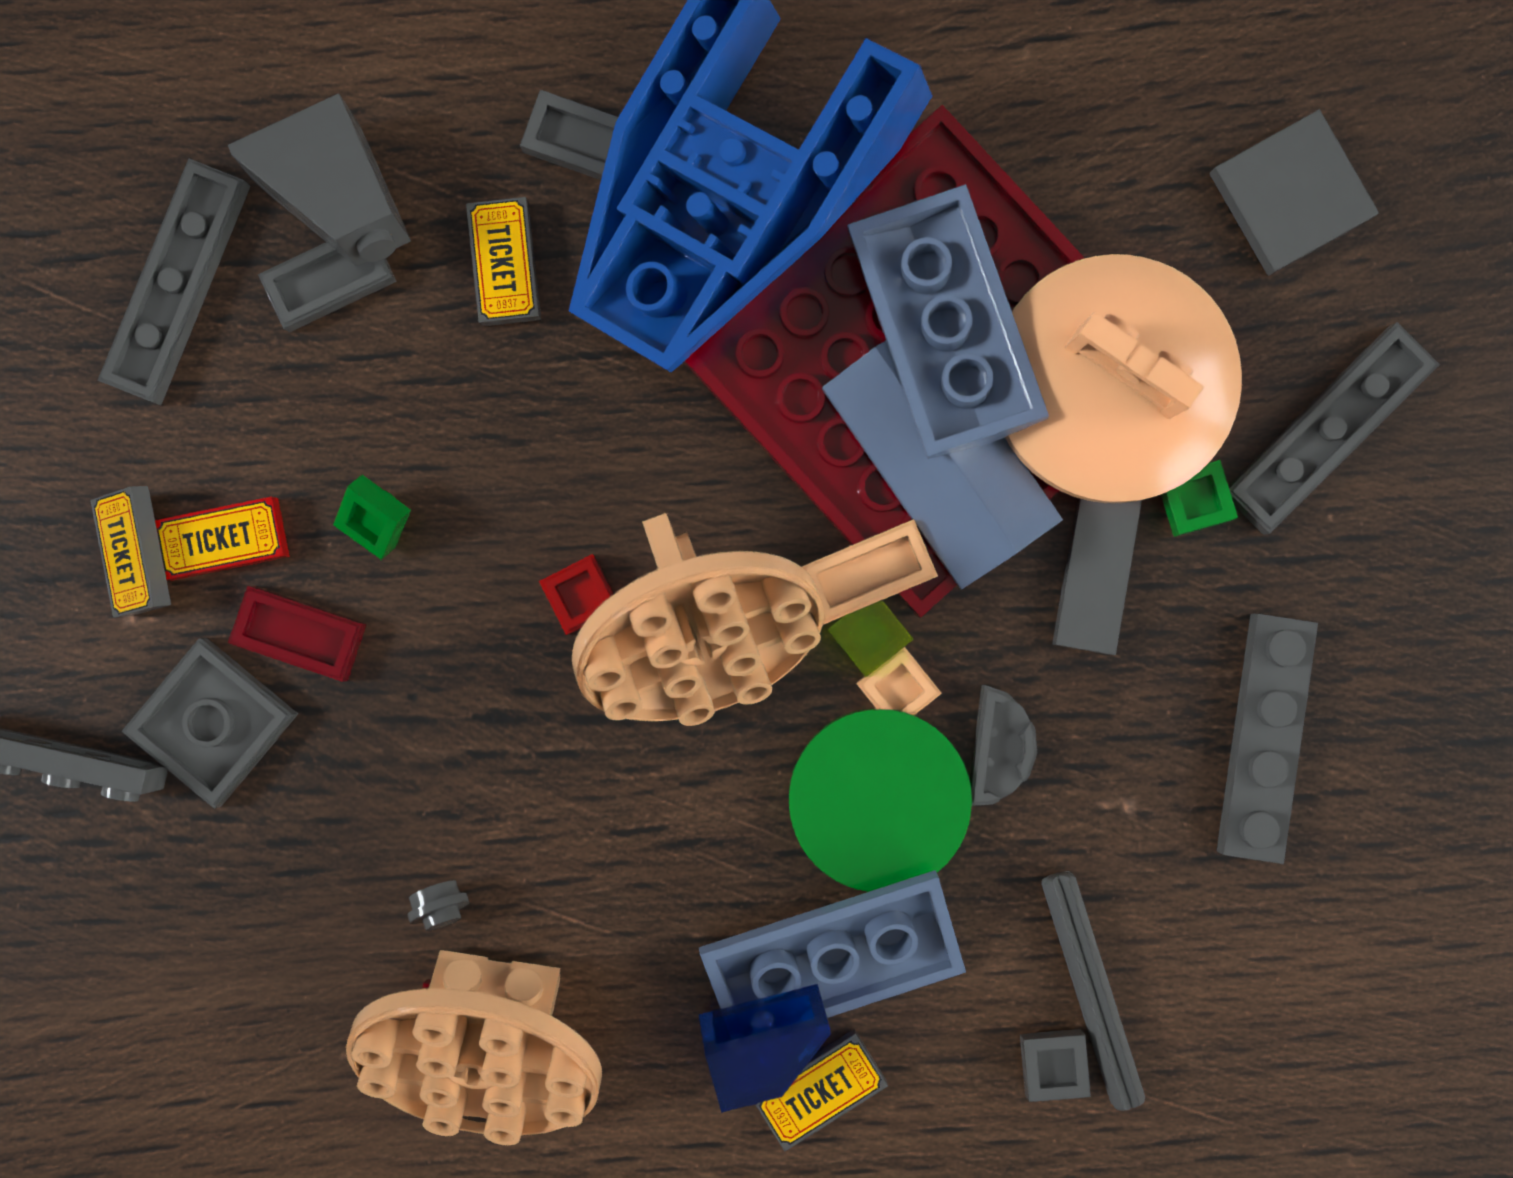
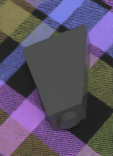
[228,93,411,267]

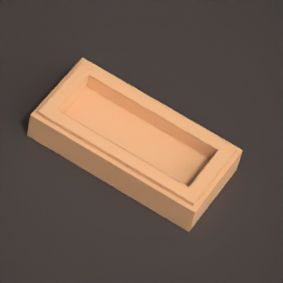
[802,519,938,624]

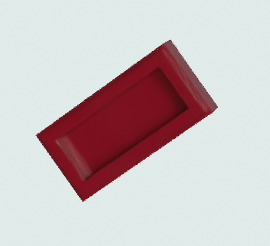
[228,586,367,682]

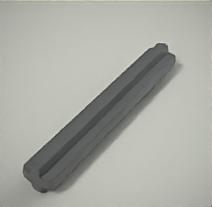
[1042,871,1145,1111]

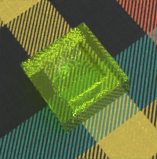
[827,600,913,677]

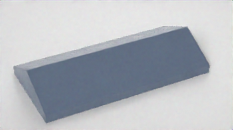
[847,184,1049,459]
[822,341,1063,590]
[699,870,966,1048]

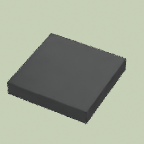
[1209,109,1379,276]
[122,638,298,809]

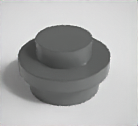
[407,880,470,931]

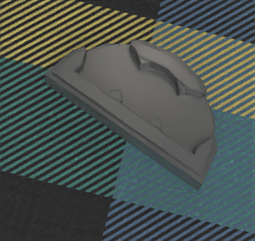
[970,685,1037,806]

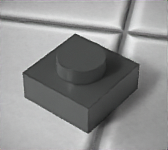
[1020,1029,1091,1102]

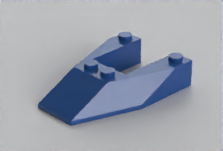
[569,0,932,373]

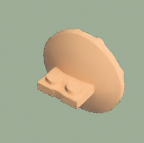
[1005,254,1242,503]
[572,513,824,726]
[346,950,602,1145]

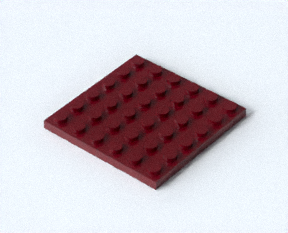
[684,105,1085,618]

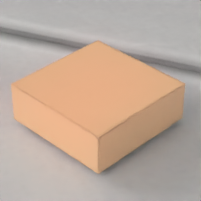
[856,646,942,715]

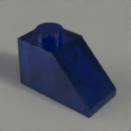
[699,984,831,1112]

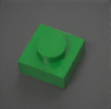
[1161,460,1238,537]
[333,474,411,560]

